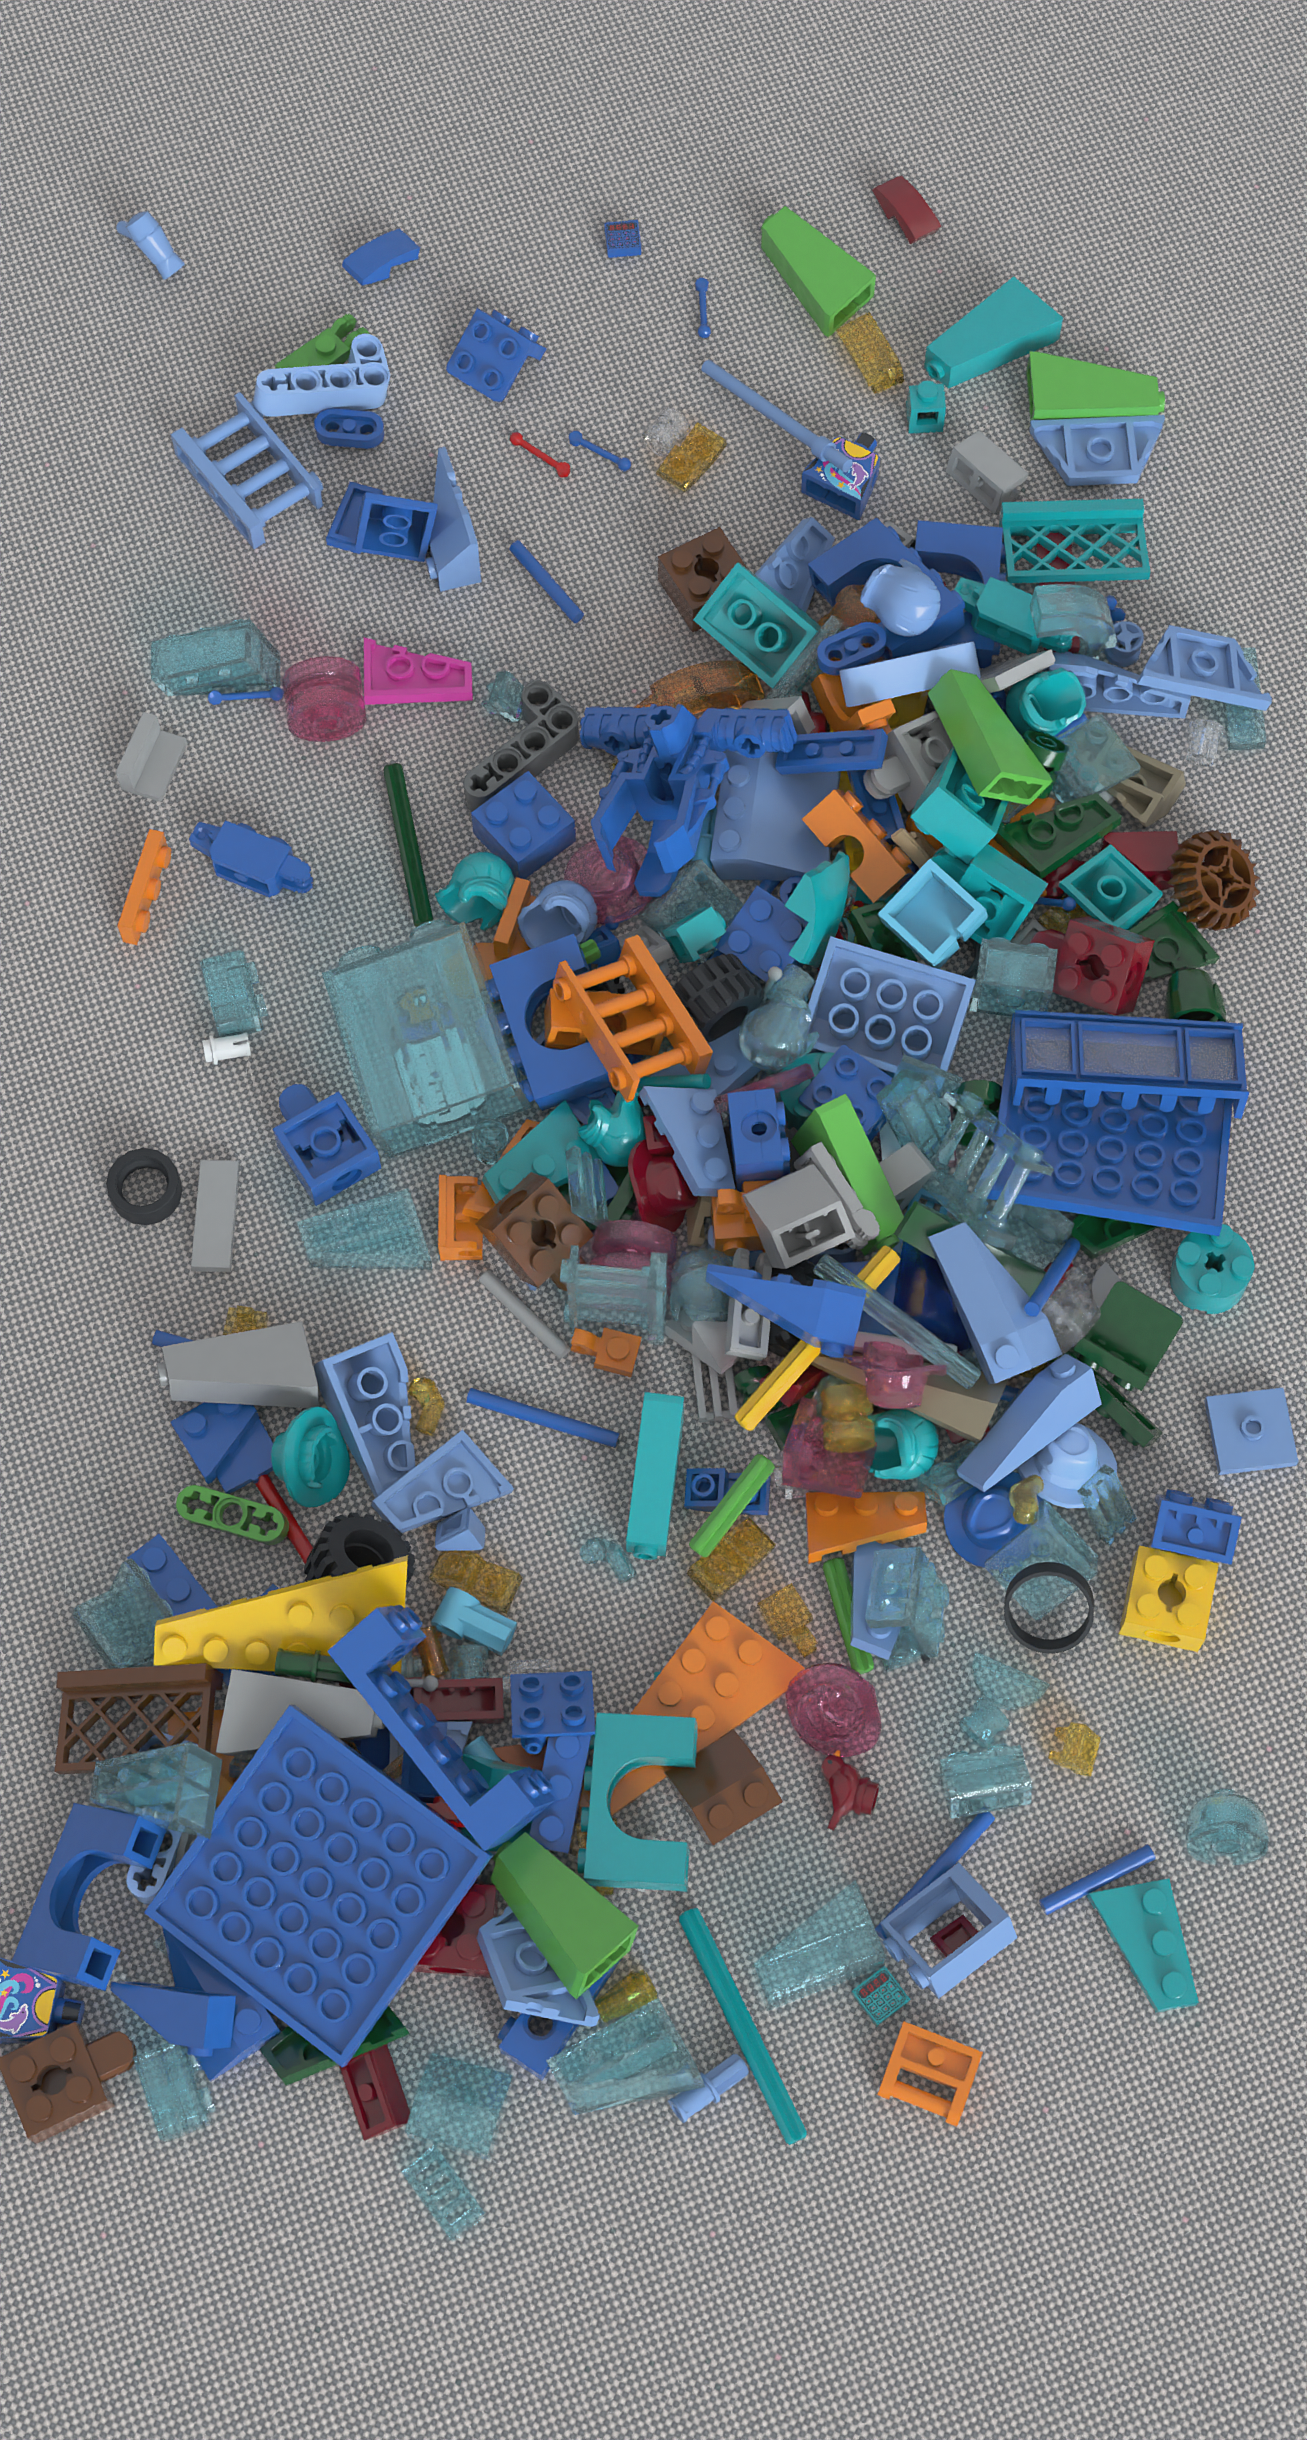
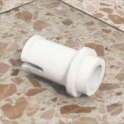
[202,1032,251,1065]

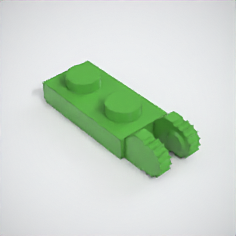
[275,314,369,369]

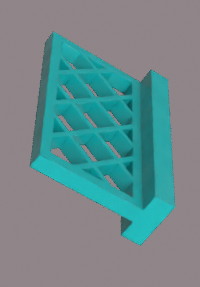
[999,498,1151,583]

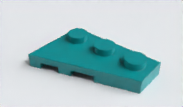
[482,1100,602,1204]
[1087,1878,1199,2013]

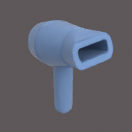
[116,211,185,280]

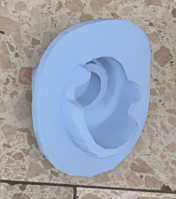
[1017,1423,1117,1508]

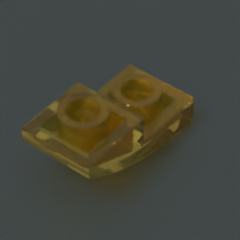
[656,422,727,492]
[686,1517,776,1602]
[429,1550,523,1614]

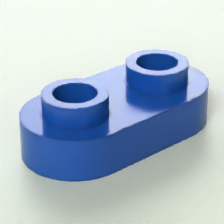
[314,408,385,449]
[817,622,886,676]

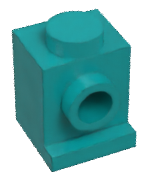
[905,380,946,434]
[662,906,726,964]

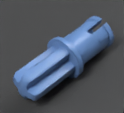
[668,2054,749,2123]

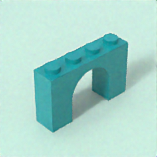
[577,1713,698,1892]

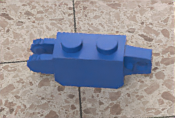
[189,820,313,897]

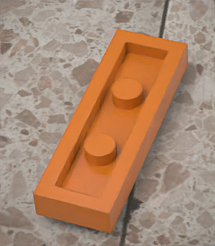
[117,829,171,945]

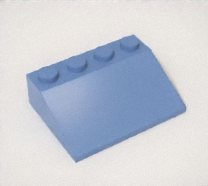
[710,750,841,881]
[796,936,976,1094]

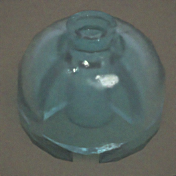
[1185,1789,1270,1865]

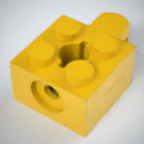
[1119,1545,1219,1652]

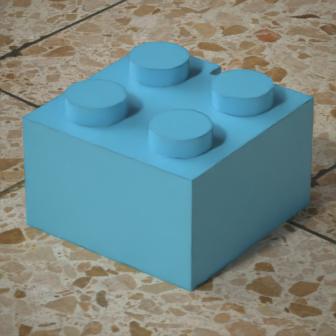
[878,859,988,969]

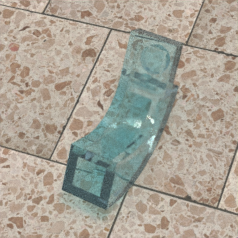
[1030,584,1117,660]

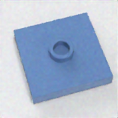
[1204,1387,1298,1475]

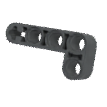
[463,680,579,812]

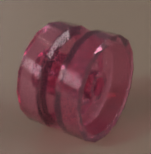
[282,656,367,742]
[587,1220,678,1302]

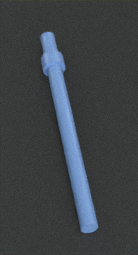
[701,360,853,472]

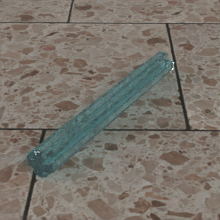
[813,1254,981,1389]

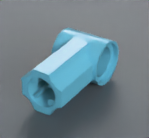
[430,1587,517,1656]

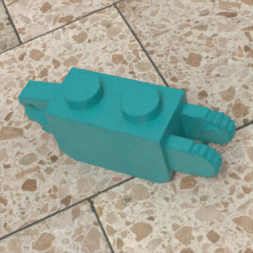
[954,576,1076,655]

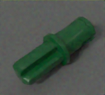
[275,1648,352,1684]

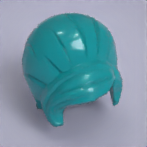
[1006,668,1086,736]
[435,852,514,932]
[577,1087,646,1167]
[855,1407,939,1480]

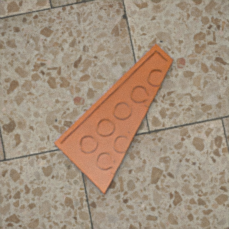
[579,1601,811,1816]

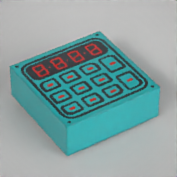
[851,1966,910,2027]

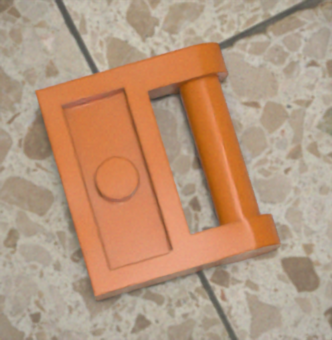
[877,2021,983,2127]

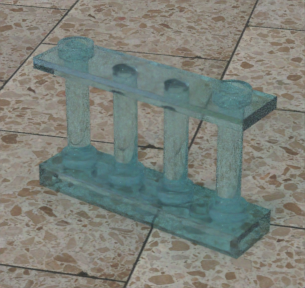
[922,1091,1054,1251]
[560,1245,667,1345]

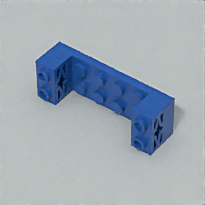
[327,1605,556,1851]

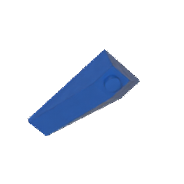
[162,1927,281,2082]

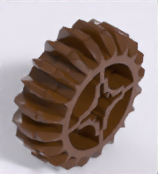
[1167,830,1261,931]

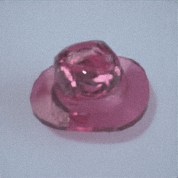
[564,836,653,925]
[844,1341,947,1409]
[786,1663,882,1758]

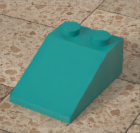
[693,562,829,690]
[910,746,1008,864]

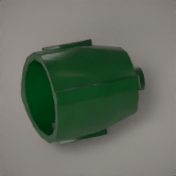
[1164,969,1227,1022]

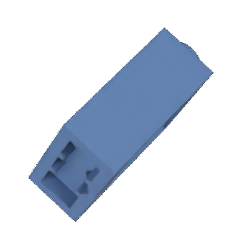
[880,1863,1017,1999]

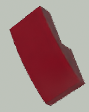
[872,175,942,244]

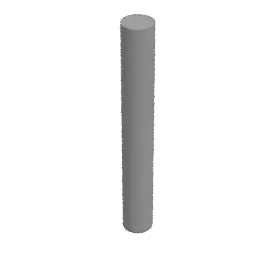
[479,1270,570,1359]

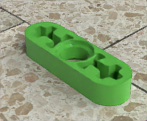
[176,1485,289,1545]

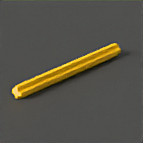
[734,1245,900,1431]

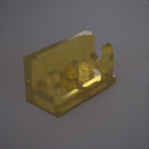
[836,312,905,394]

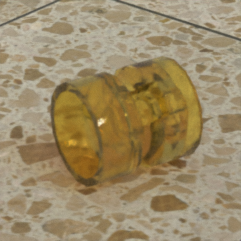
[820,1384,876,1453]

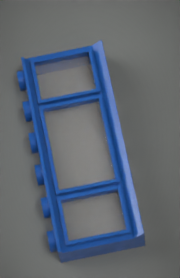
[1010,1010,1250,1119]

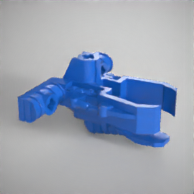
[579,704,798,897]

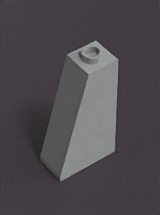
[156,1321,319,1408]
[216,1669,385,1756]

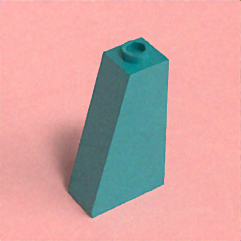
[924,276,1063,389]
[626,1392,684,1560]

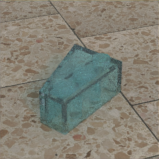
[151,619,281,696]
[297,1188,432,1270]
[89,1742,223,1839]
[752,1879,887,2011]
[546,1998,705,2115]

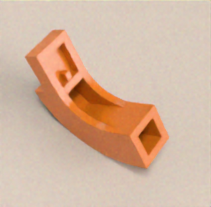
[810,673,896,734]

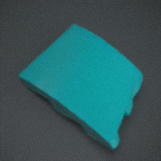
[784,851,850,968]

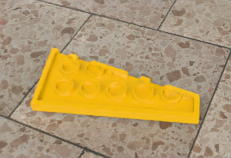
[154,1555,408,1674]

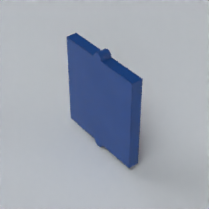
[215,1418,273,1494]

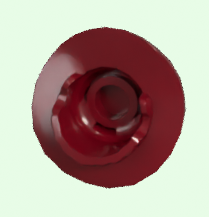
[628,1139,700,1237]

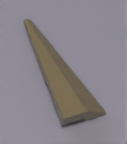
[1063,723,1186,827]
[811,1352,1009,1444]

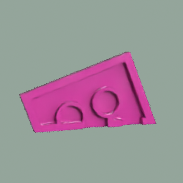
[364,638,473,705]

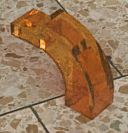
[634,660,765,715]

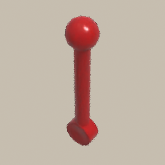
[510,432,570,478]

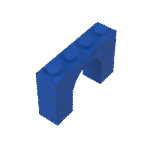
[808,517,966,660]
[915,520,1006,668]
[488,933,611,1111]
[12,1803,167,1991]

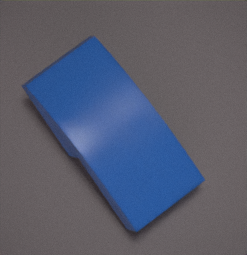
[342,229,420,286]
[684,1468,771,1515]

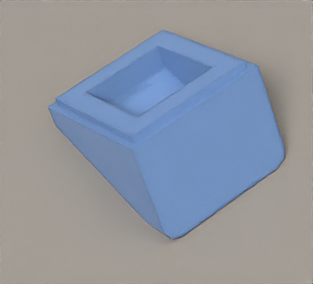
[435,1507,485,1551]

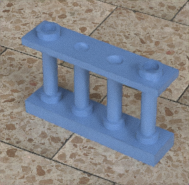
[171,392,323,549]

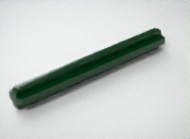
[383,763,434,928]

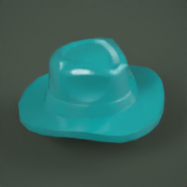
[271,1407,350,1508]

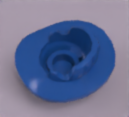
[944,1471,1047,1569]

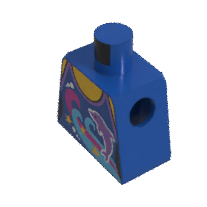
[801,433,880,520]
[0,1958,85,2044]

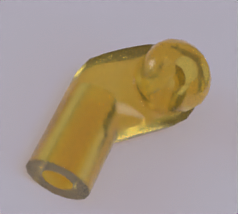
[409,1377,445,1436]
[1009,1474,1044,1524]

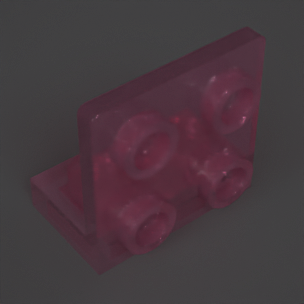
[782,1397,877,1498]

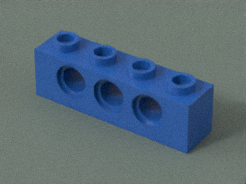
[497,1938,635,2080]

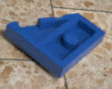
[170,1402,260,1484]

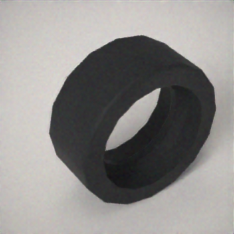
[106,1148,183,1225]

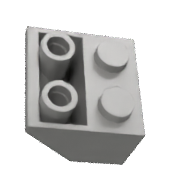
[742,1164,856,1269]

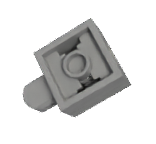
[864,711,953,812]

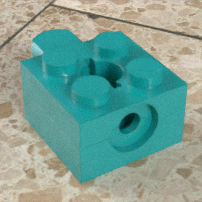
[931,844,1048,957]

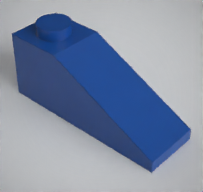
[111,1981,236,2056]

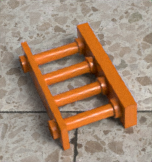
[553,935,713,1102]

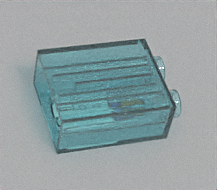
[322,920,531,1159]

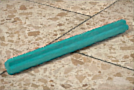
[679,1907,807,2145]

